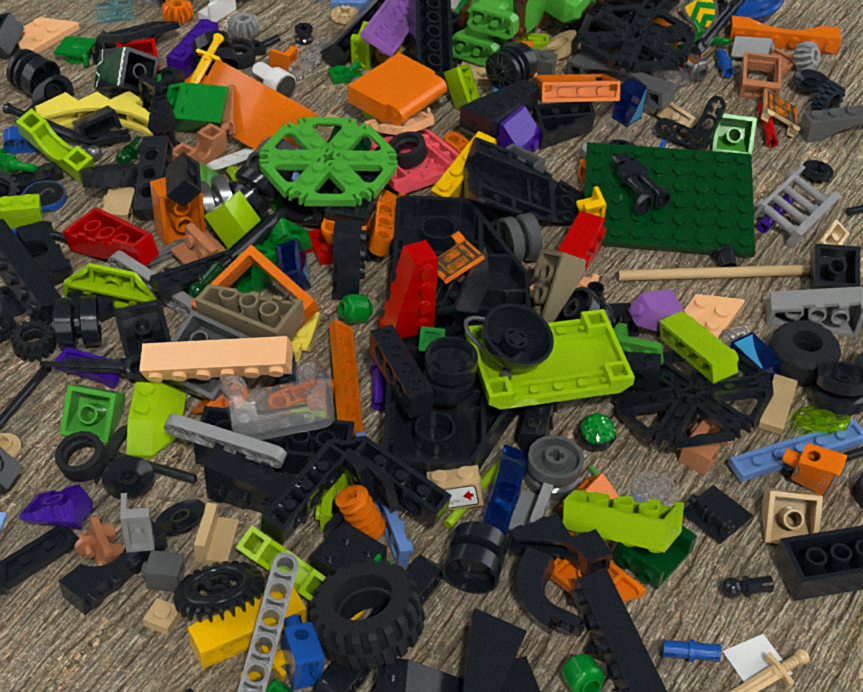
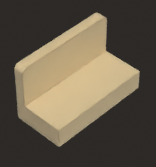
[656,102,699,136]
[194,502,239,564]

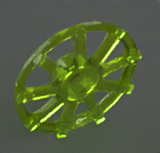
[794,405,851,434]

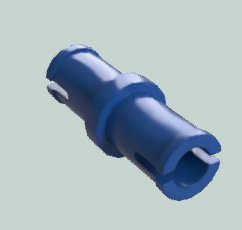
[715,48,734,78]
[662,639,721,662]

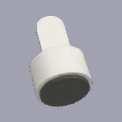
[252,62,296,98]

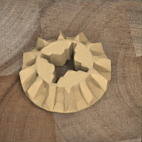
[331,5,358,24]

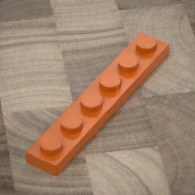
[329,319,363,433]

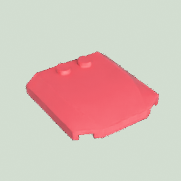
[370,129,459,194]

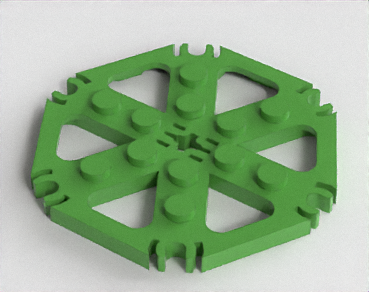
[259,117,398,207]

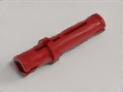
[757,101,779,148]

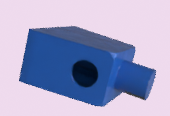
[281,614,325,691]

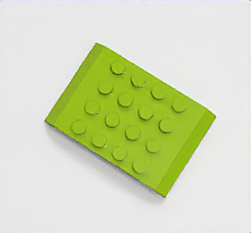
[464,309,635,410]

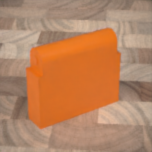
[347,52,447,125]

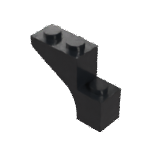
[508,514,612,576]

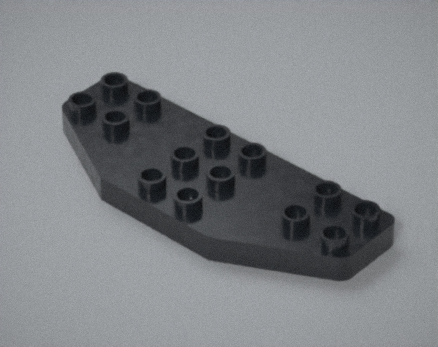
[383,195,531,478]

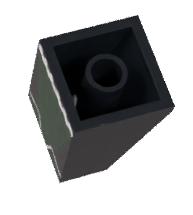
[94,46,159,96]

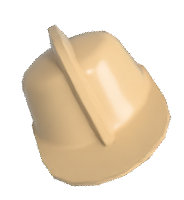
[541,30,576,64]

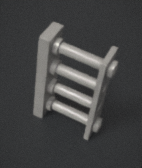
[754,165,841,249]

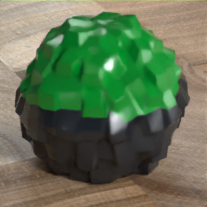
[577,413,617,452]

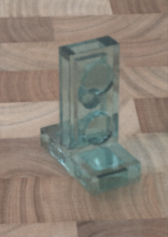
[95,0,135,24]

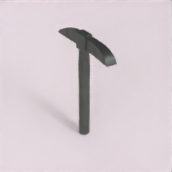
[94,425,198,486]

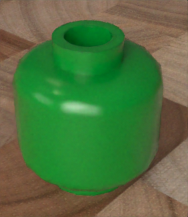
[338,294,373,324]
[561,654,604,692]

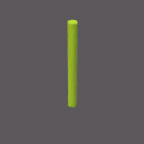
[443,456,508,529]

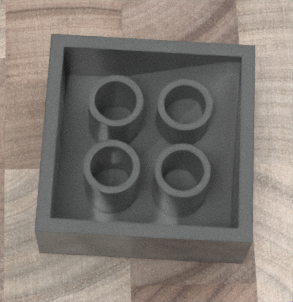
[163,310,251,401]

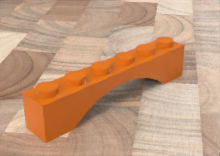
[728,16,841,55]

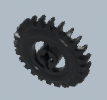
[172,561,265,623]

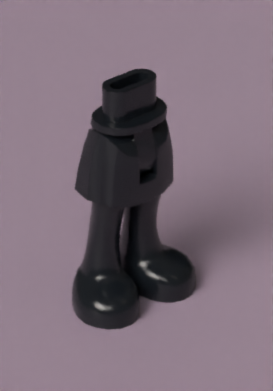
[148,95,180,148]
[612,152,671,215]

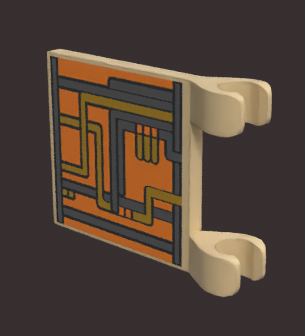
[761,89,800,138]

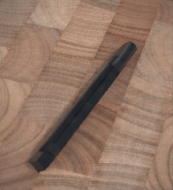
[691,0,746,55]

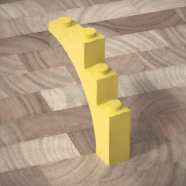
[35,91,153,136]

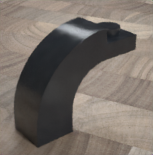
[517,546,585,637]

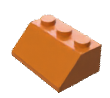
[150,177,206,246]

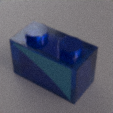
[612,78,647,127]
[276,238,311,290]
[730,332,782,380]

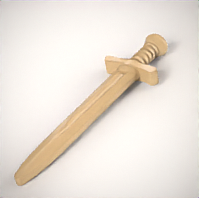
[730,648,810,692]

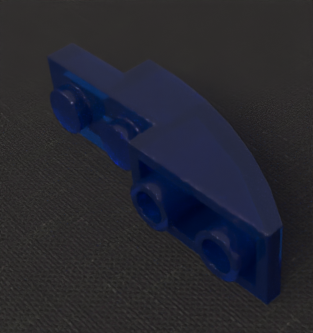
[482,444,528,536]

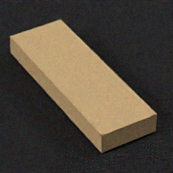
[758,374,798,435]

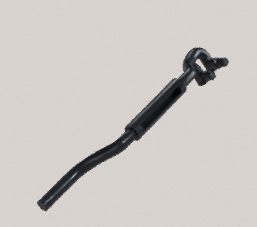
[219,191,330,269]

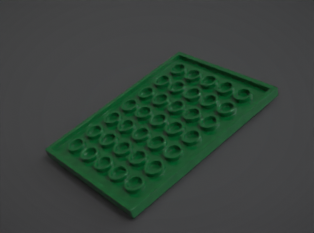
[584,142,756,257]

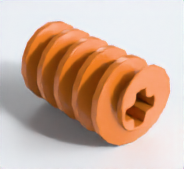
[335,485,386,540]

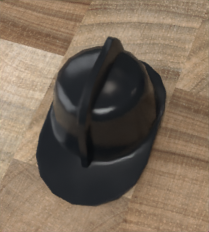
[32,74,74,106]

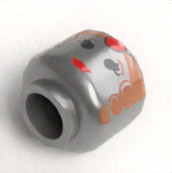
[680,54,708,82]

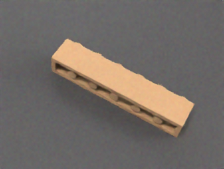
[139,336,293,383]

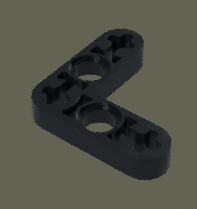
[655,96,727,150]

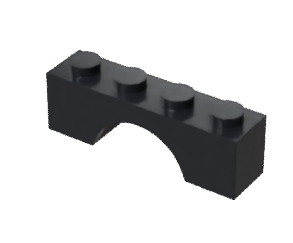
[59,520,168,615]

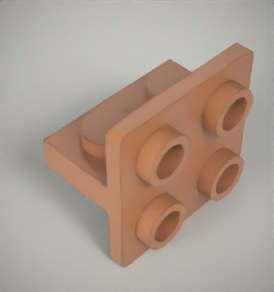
[171,222,225,265]

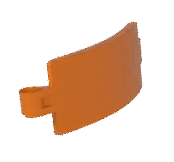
[200,60,319,149]

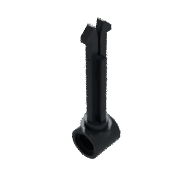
[39,354,146,380]

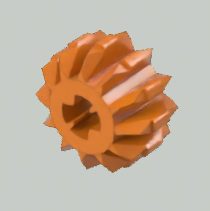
[162,0,194,25]

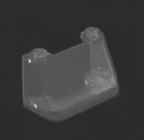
[219,359,335,440]

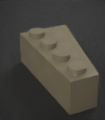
[195,284,306,340]

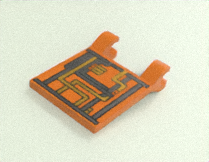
[437,231,485,284]

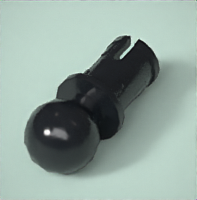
[721,575,774,599]

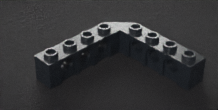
[520,351,661,454]
[261,436,452,545]

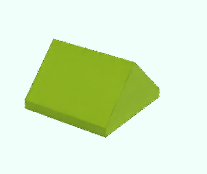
[443,64,481,109]
[203,190,261,249]

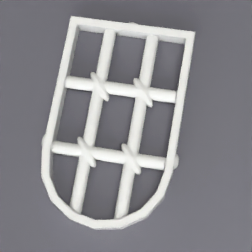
[206,148,254,170]

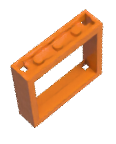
[530,74,620,102]
[191,245,320,334]

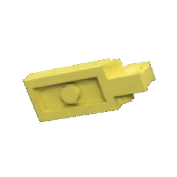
[290,312,320,362]

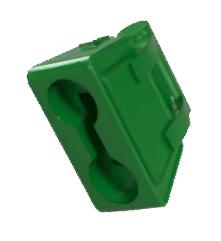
[263,218,312,256]

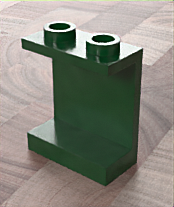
[613,526,697,590]

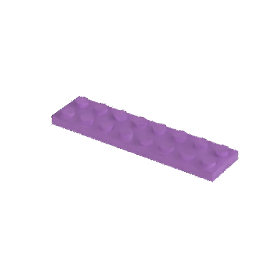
[359,0,409,57]

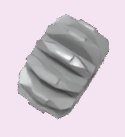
[228,12,259,39]
[793,41,820,71]

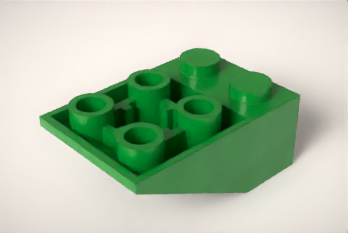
[166,82,229,132]

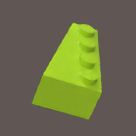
[563,490,684,553]

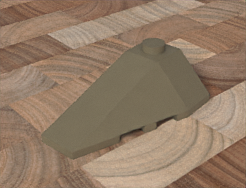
[531,248,587,323]

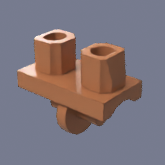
[74,517,124,566]

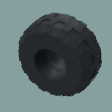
[767,320,841,386]

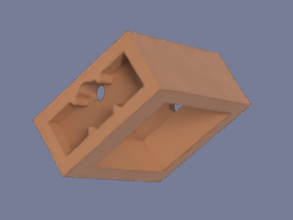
[739,52,782,100]

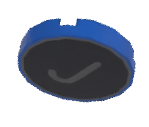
[23,180,67,213]

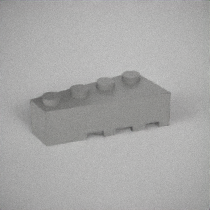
[766,287,863,337]

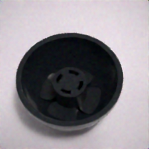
[482,303,554,371]

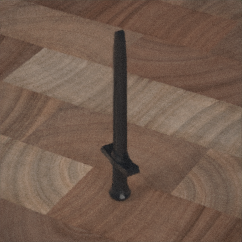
[3,103,94,146]

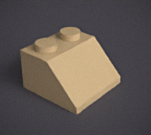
[762,487,823,544]

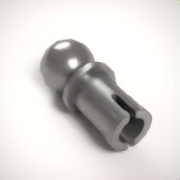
[64,140,102,161]

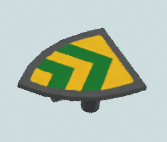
[680,0,719,30]

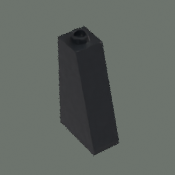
[461,608,527,692]

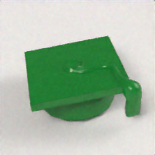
[54,36,97,66]

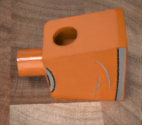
[781,443,848,498]

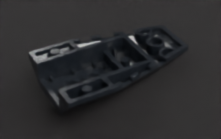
[464,137,584,225]

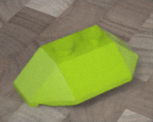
[63,263,157,309]
[126,381,187,459]

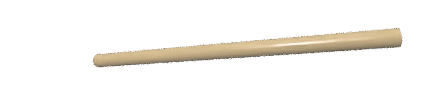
[617,265,810,281]

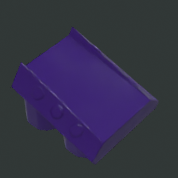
[19,484,93,529]

